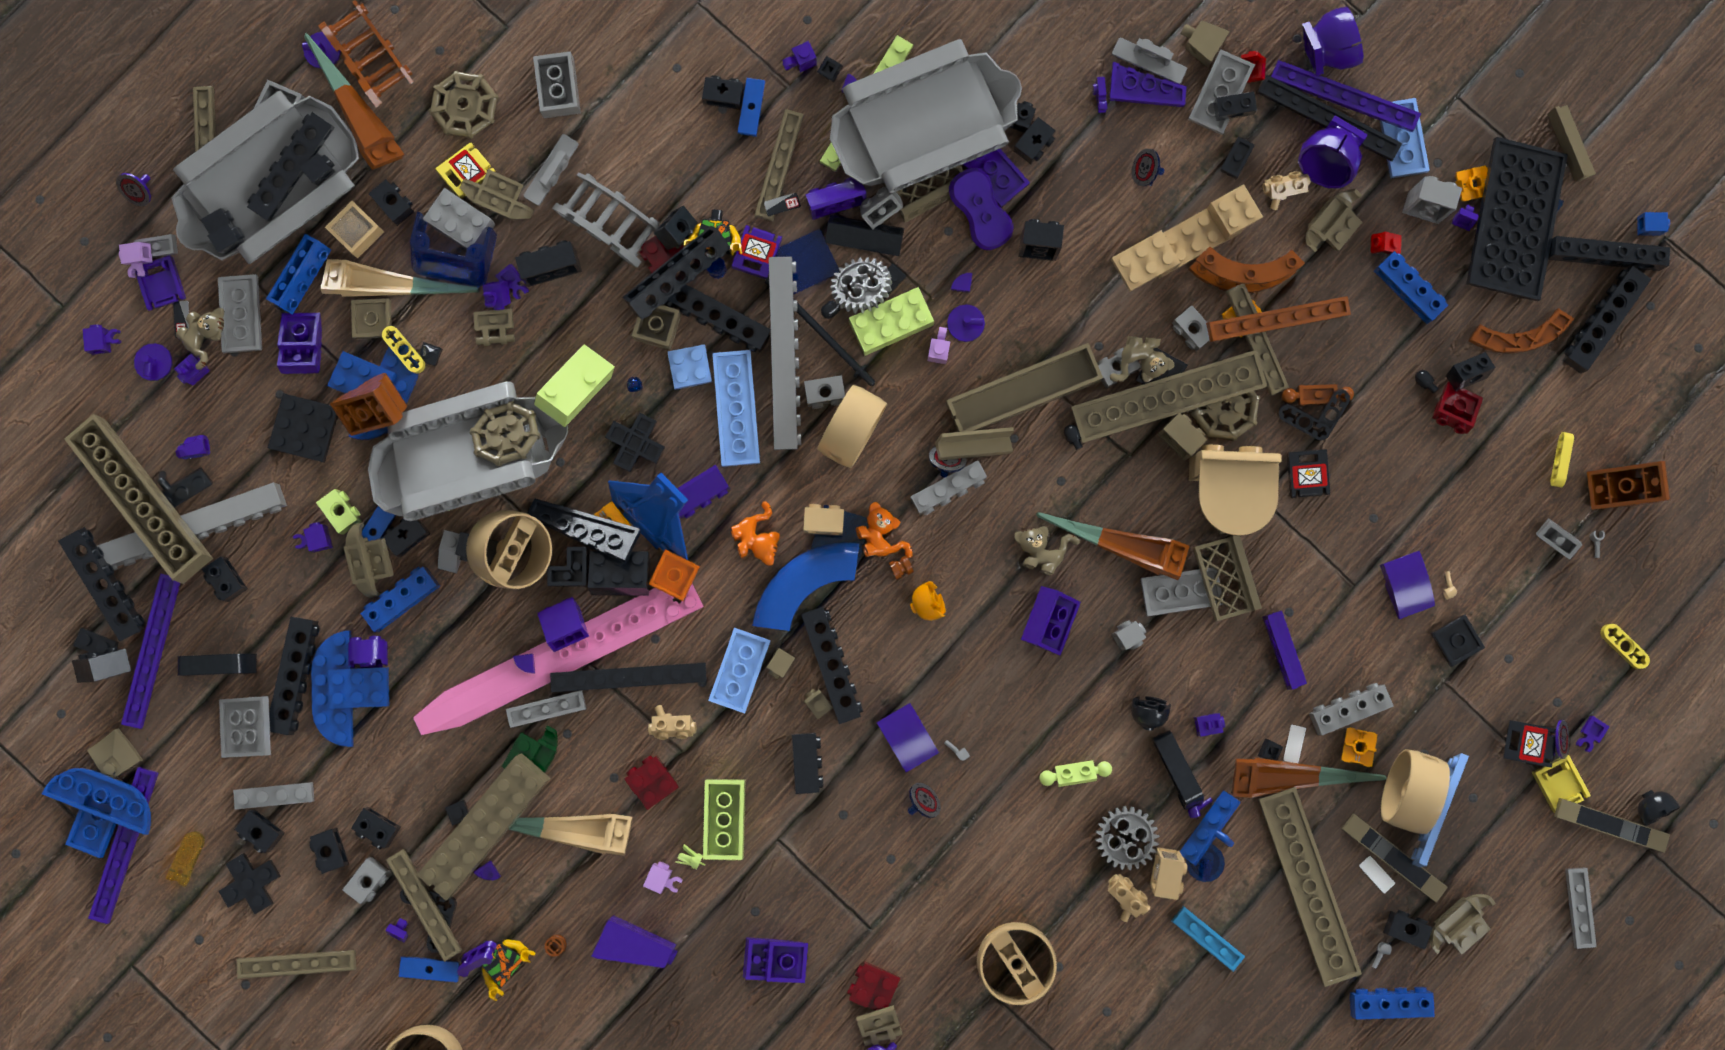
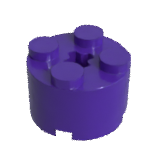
[348,636,388,669]

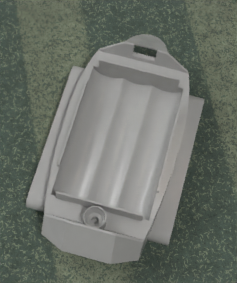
[830,39,1022,193]
[171,91,359,264]
[368,382,568,521]

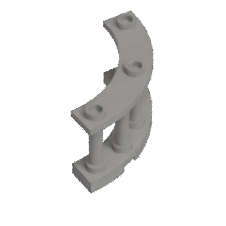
[552,172,660,267]

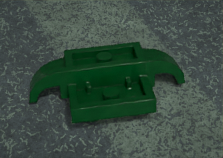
[501,725,558,773]

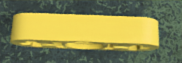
[382,326,425,374]
[1550,432,1574,488]
[1600,624,1650,669]

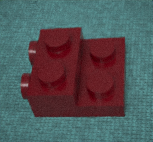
[639,236,692,273]
[1432,382,1483,434]
[624,755,679,810]
[847,962,900,1011]

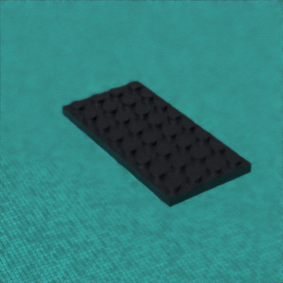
[1466,137,1568,301]

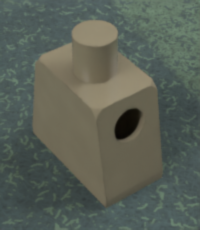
[1180,21,1229,67]

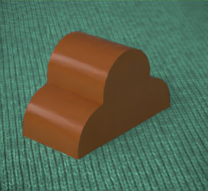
[330,373,407,436]
[1587,461,1670,510]

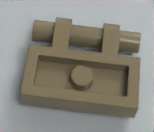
[473,309,515,346]
[856,1005,903,1046]

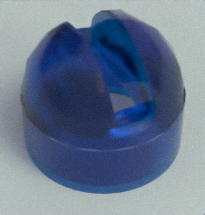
[627,377,643,392]

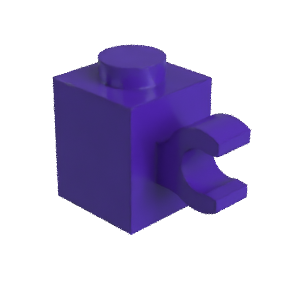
[782,41,817,73]
[483,281,511,310]
[83,325,121,355]
[174,353,210,385]
[293,522,333,553]
[1193,713,1225,737]

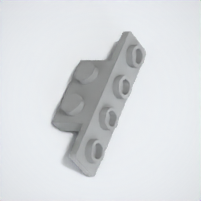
[1112,37,1187,84]
[523,134,579,206]

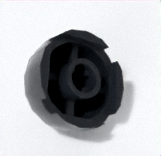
[1131,696,1171,731]
[1637,790,1680,826]

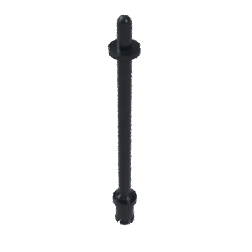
[764,277,875,386]

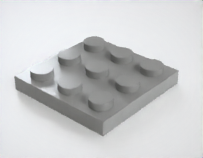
[219,696,271,758]

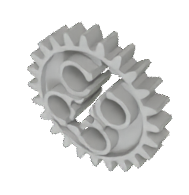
[830,257,892,314]
[1095,806,1159,870]

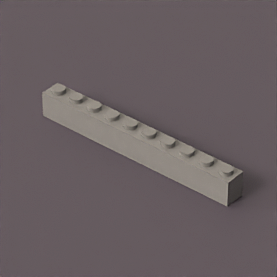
[769,257,801,450]
[96,482,287,571]

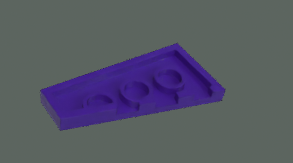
[1109,62,1187,107]

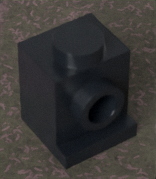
[1009,101,1036,133]

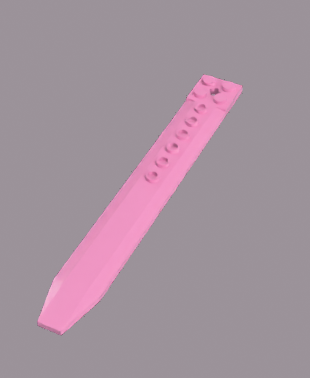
[413,583,704,735]

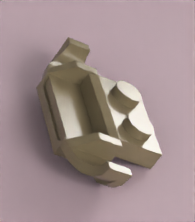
[460,169,534,220]
[1306,189,1362,252]
[344,522,394,598]
[1430,894,1496,955]

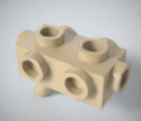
[1262,172,1310,210]
[648,705,697,740]
[1108,874,1150,922]

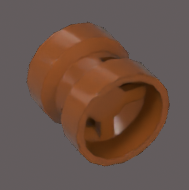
[889,555,914,580]
[544,934,567,957]

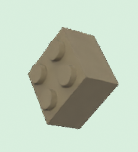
[632,305,681,351]
[1157,413,1207,461]

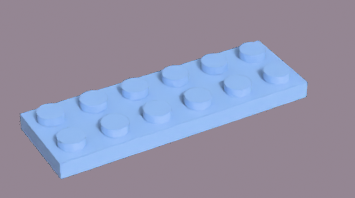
[712,350,760,467]
[1411,753,1469,867]

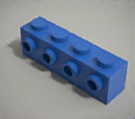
[266,234,331,315]
[1374,251,1448,324]
[360,567,440,633]
[1350,987,1435,1019]

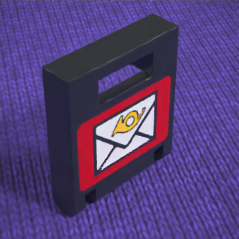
[1287,449,1330,498]
[1503,720,1556,768]

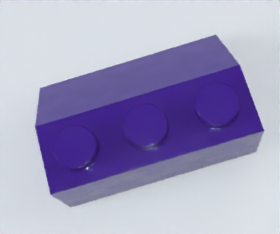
[805,177,866,220]
[677,465,730,519]
[1021,586,1081,656]

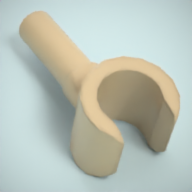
[1443,571,1457,600]

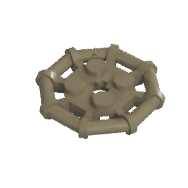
[429,70,499,139]
[1190,391,1260,441]
[469,401,541,467]

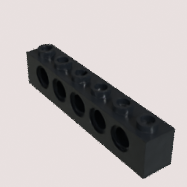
[247,112,335,222]
[623,226,730,320]
[1548,236,1670,271]
[1562,266,1651,374]
[664,284,771,353]
[58,527,146,641]
[801,607,864,724]
[269,616,320,735]

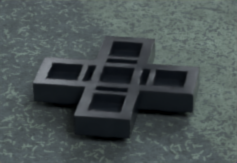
[605,413,665,472]
[218,853,281,915]

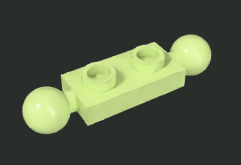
[1039,760,1112,787]

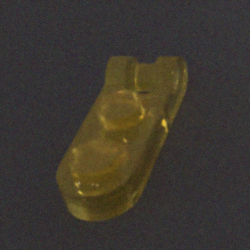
[166,831,205,887]

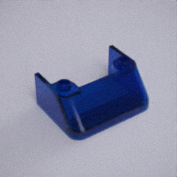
[410,212,497,287]

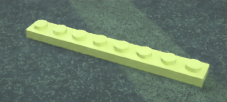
[820,35,913,172]

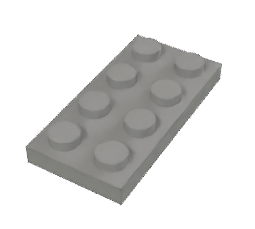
[1188,49,1255,135]
[218,274,262,353]
[1140,568,1223,616]

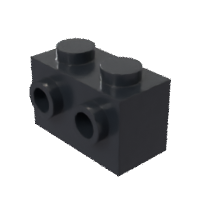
[202,556,248,602]
[351,807,401,849]

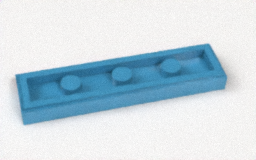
[1171,906,1245,972]

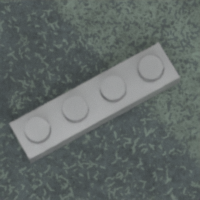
[506,690,587,728]
[233,782,314,809]
[1565,867,1597,949]

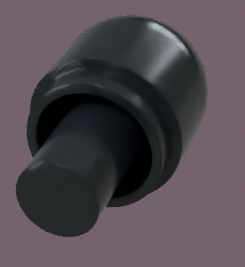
[821,300,840,319]
[1415,370,1439,394]
[1064,424,1083,451]

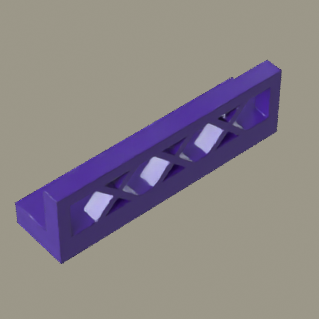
[1262,610,1307,690]

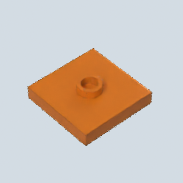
[649,549,700,601]

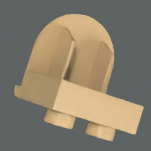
[1189,445,1281,535]

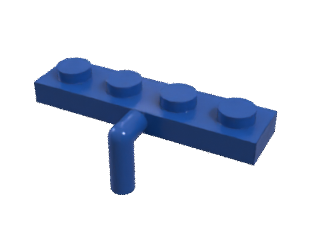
[1180,790,1241,866]

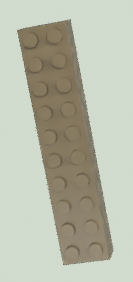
[64,414,213,584]

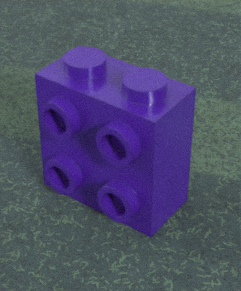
[537,597,589,652]

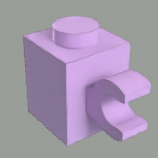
[119,242,153,278]
[927,327,950,364]
[643,861,683,894]

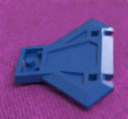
[608,473,688,560]

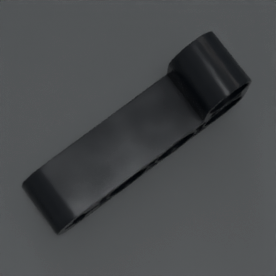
[177,654,257,676]
[1152,730,1204,810]

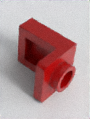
[1241,51,1266,83]
[1371,232,1402,254]

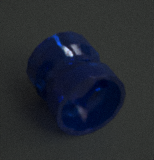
[707,257,727,279]

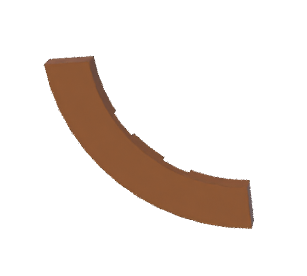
[1468,308,1574,353]

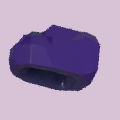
[175,435,211,459]

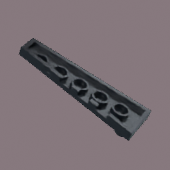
[527,498,641,564]

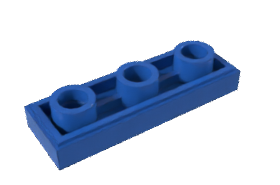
[738,78,766,137]
[362,506,396,541]
[399,956,461,982]

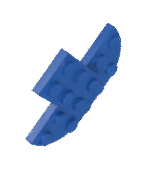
[327,332,419,440]
[311,631,389,747]
[42,768,151,858]

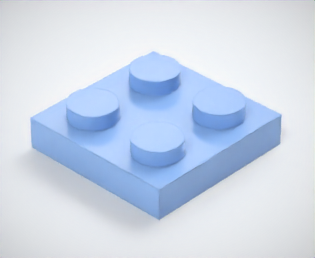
[667,344,712,390]

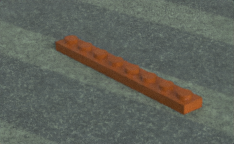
[1206,296,1351,342]

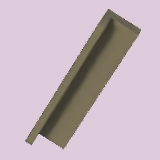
[1547,105,1596,182]
[935,427,1014,460]

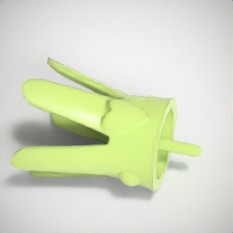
[675,844,705,870]

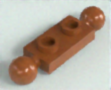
[1282,384,1354,405]

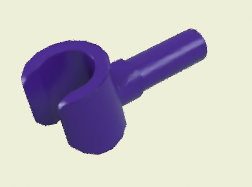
[1188,798,1213,818]

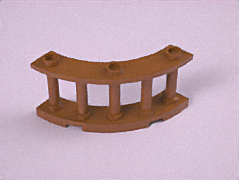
[318,0,413,107]
[1188,247,1305,293]

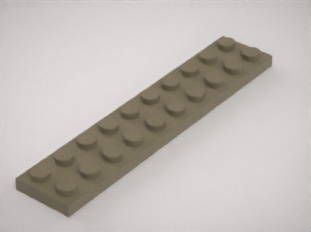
[1071,350,1268,443]
[1258,787,1362,987]

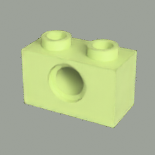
[316,489,362,535]

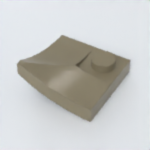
[87,729,143,779]

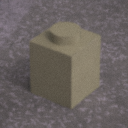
[766,648,796,679]

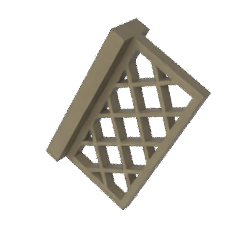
[883,165,963,223]
[1193,535,1262,622]

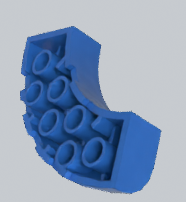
[752,542,860,631]

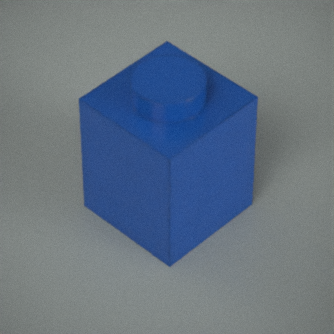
[1637,212,1670,236]

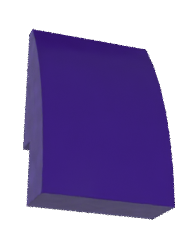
[277,313,322,374]
[1380,551,1435,619]
[877,703,939,772]
[743,937,808,983]

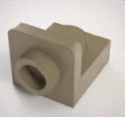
[804,689,833,719]

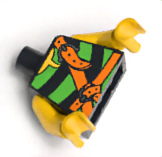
[684,209,743,256]
[481,939,535,1001]

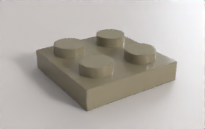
[351,298,392,339]

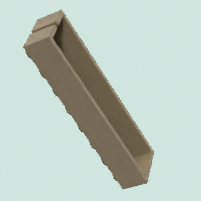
[946,343,1103,432]
[417,753,551,901]

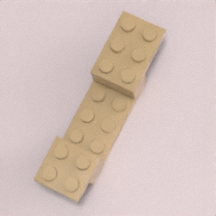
[1111,184,1263,292]

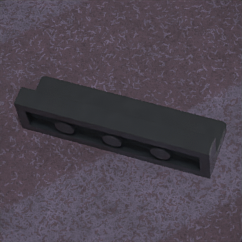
[825,215,905,256]

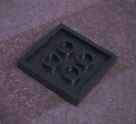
[268,393,338,463]

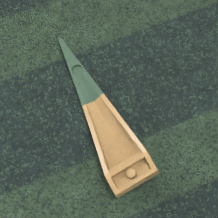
[321,259,479,297]
[509,814,632,856]

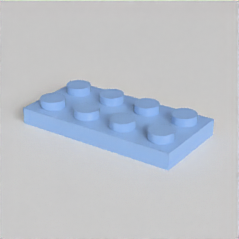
[1380,98,1430,178]
[708,628,771,713]

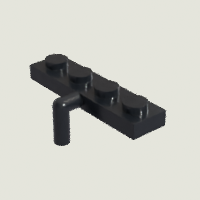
[158,467,213,508]

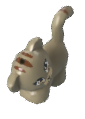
[176,308,224,370]
[1110,336,1174,382]
[1014,526,1080,576]

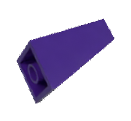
[591,915,678,968]

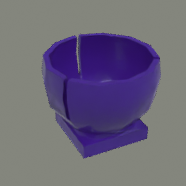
[1302,7,1364,76]
[1298,116,1368,188]

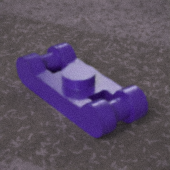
[457,941,497,977]

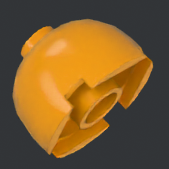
[910,581,946,621]

